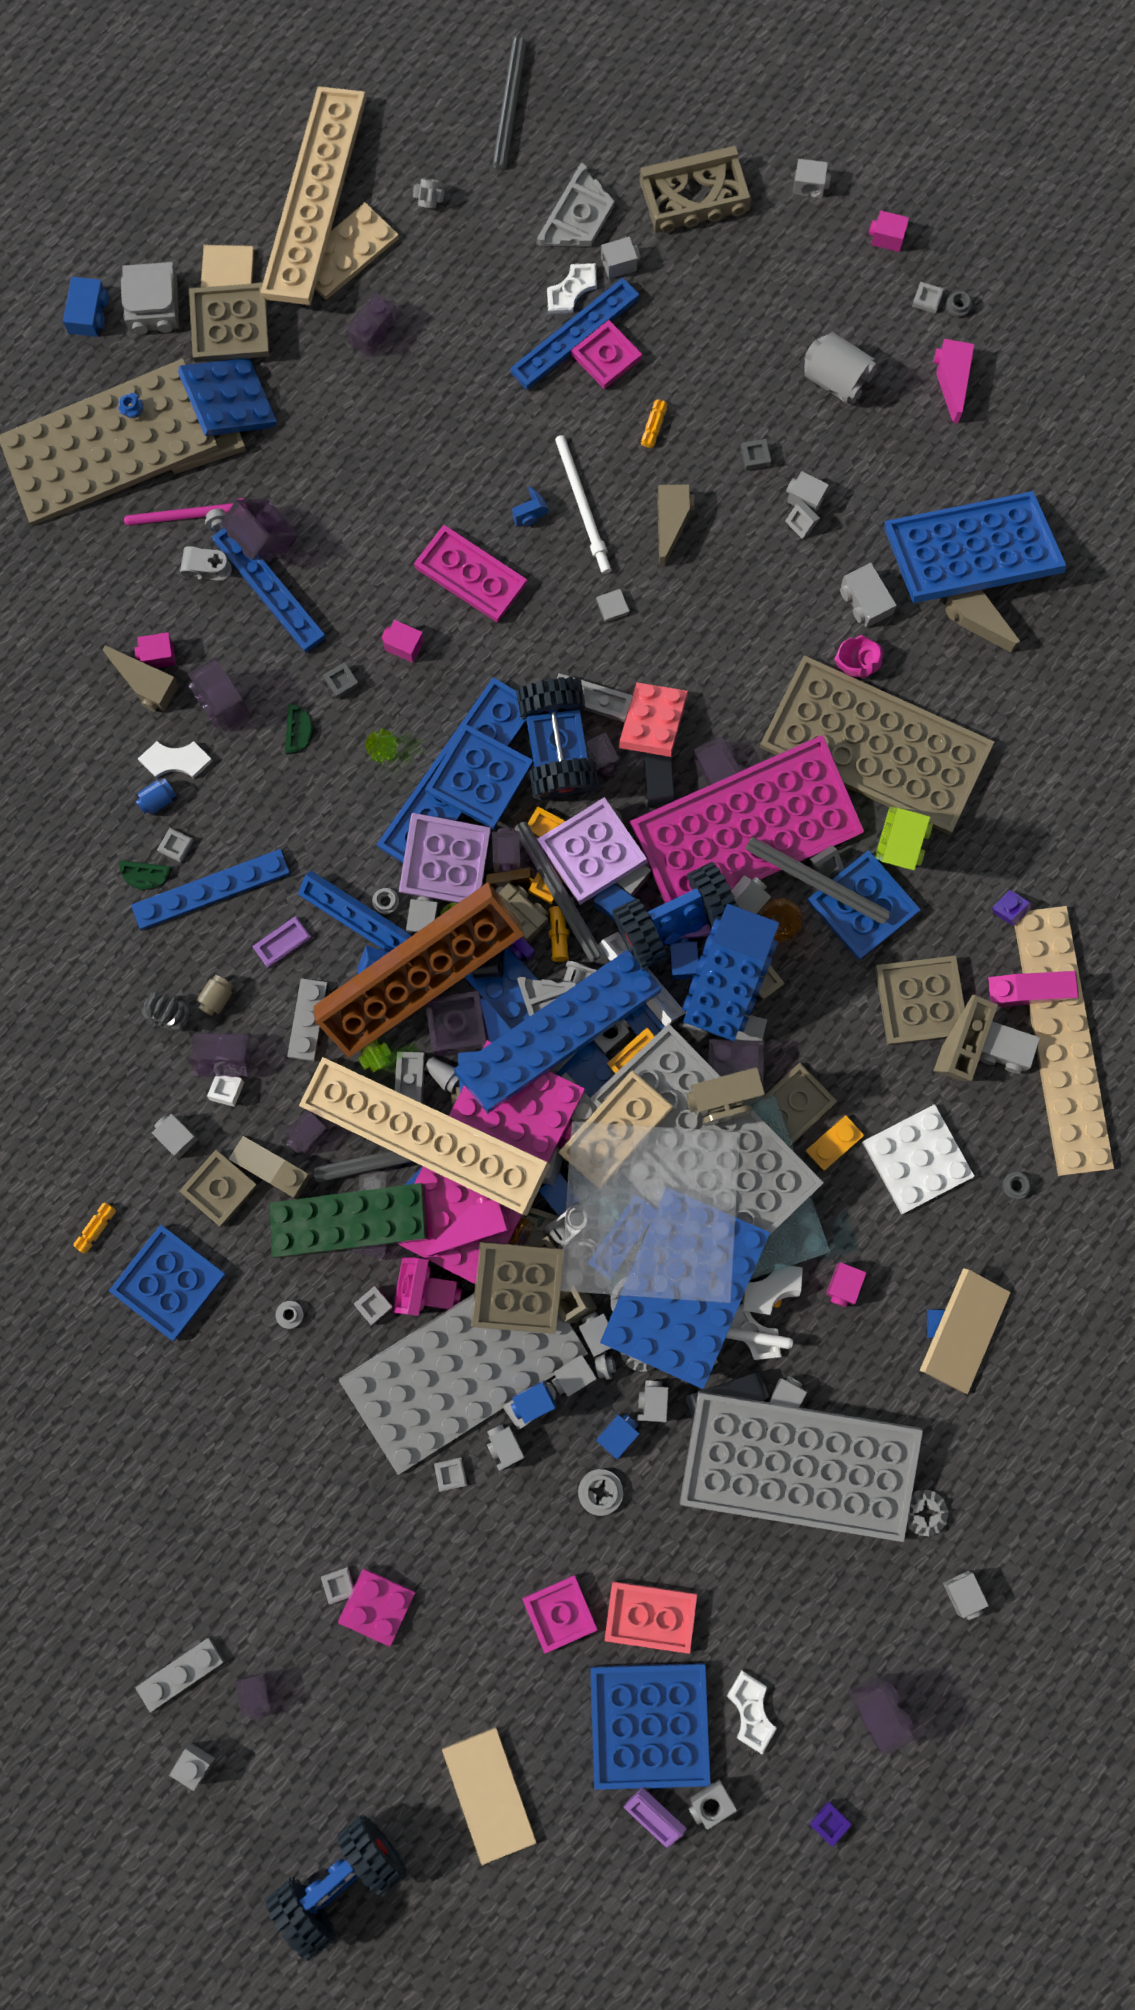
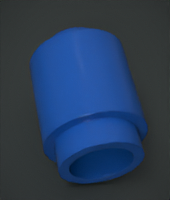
[136,778,177,815]

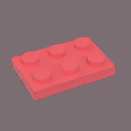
[620,683,687,757]
[604,1581,697,1654]

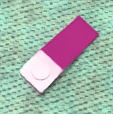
[933,339,974,424]
[988,971,1079,1008]
[425,1196,511,1257]

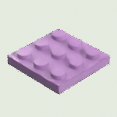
[537,797,648,905]
[399,813,490,903]

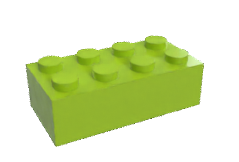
[875,807,933,870]

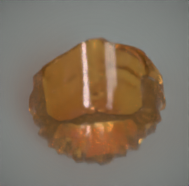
[757,898,804,944]

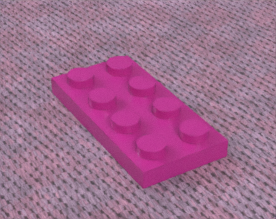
[414,525,527,623]

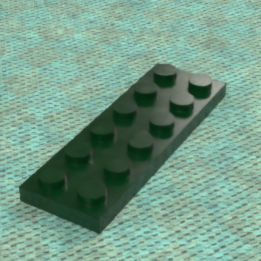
[270,1183,429,1258]

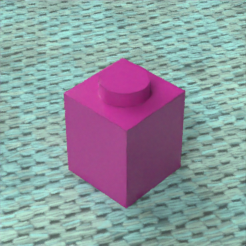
[868,210,909,252]
[382,620,424,663]
[135,632,176,668]
[826,1262,866,1308]
[423,1278,462,1310]

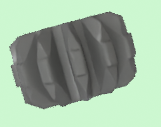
[142,992,190,1032]

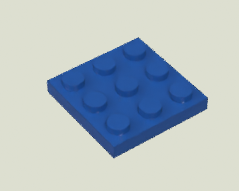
[178,358,277,436]
[425,723,533,830]
[807,850,920,961]
[109,1224,227,1341]

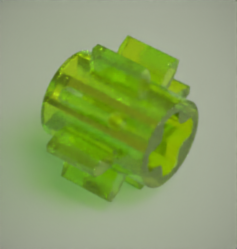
[365,728,398,763]
[358,1039,392,1073]

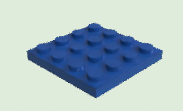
[591,1663,710,1790]

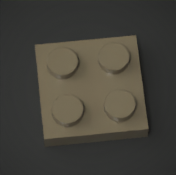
[179,1150,258,1227]

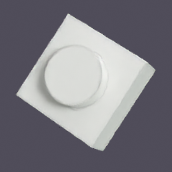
[207,1072,244,1107]

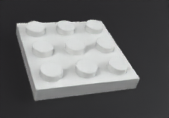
[862,1104,975,1214]

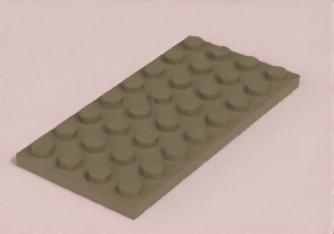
[0,359,219,526]
[759,655,994,835]

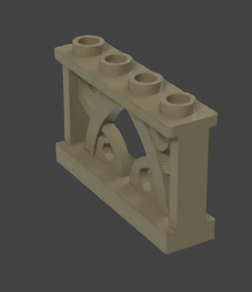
[640,146,751,233]

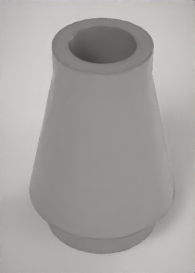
[424,1057,460,1094]

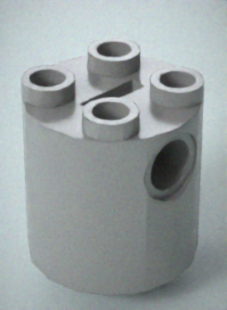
[805,331,877,404]

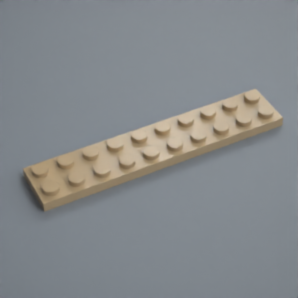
[260,87,366,305]
[1015,906,1114,1176]
[299,1057,551,1216]

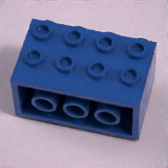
[682,904,779,1041]

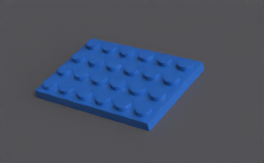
[884,491,1066,603]
[600,1187,770,1389]

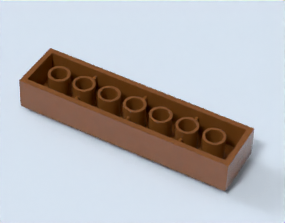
[314,882,524,1058]

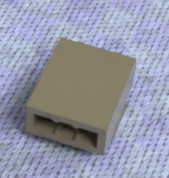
[686,1067,765,1127]

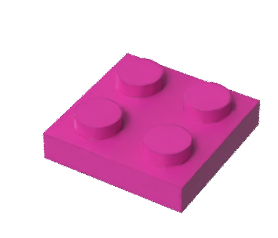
[571,320,642,390]
[392,1258,430,1316]
[338,1568,415,1647]
[522,1575,597,1653]

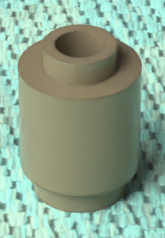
[196,975,234,1016]

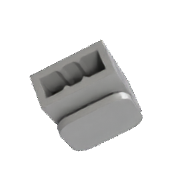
[121,262,179,335]

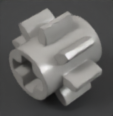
[413,178,444,208]

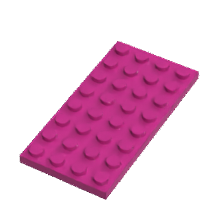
[630,735,864,903]
[397,1041,586,1284]

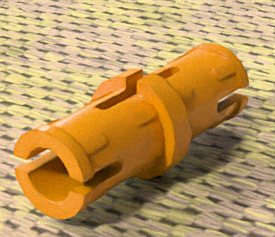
[548,906,570,962]

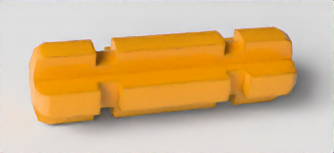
[641,399,667,448]
[74,1203,116,1253]

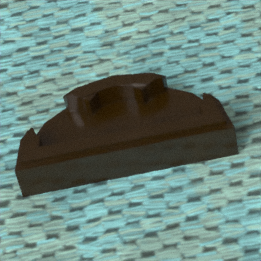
[485,867,534,887]

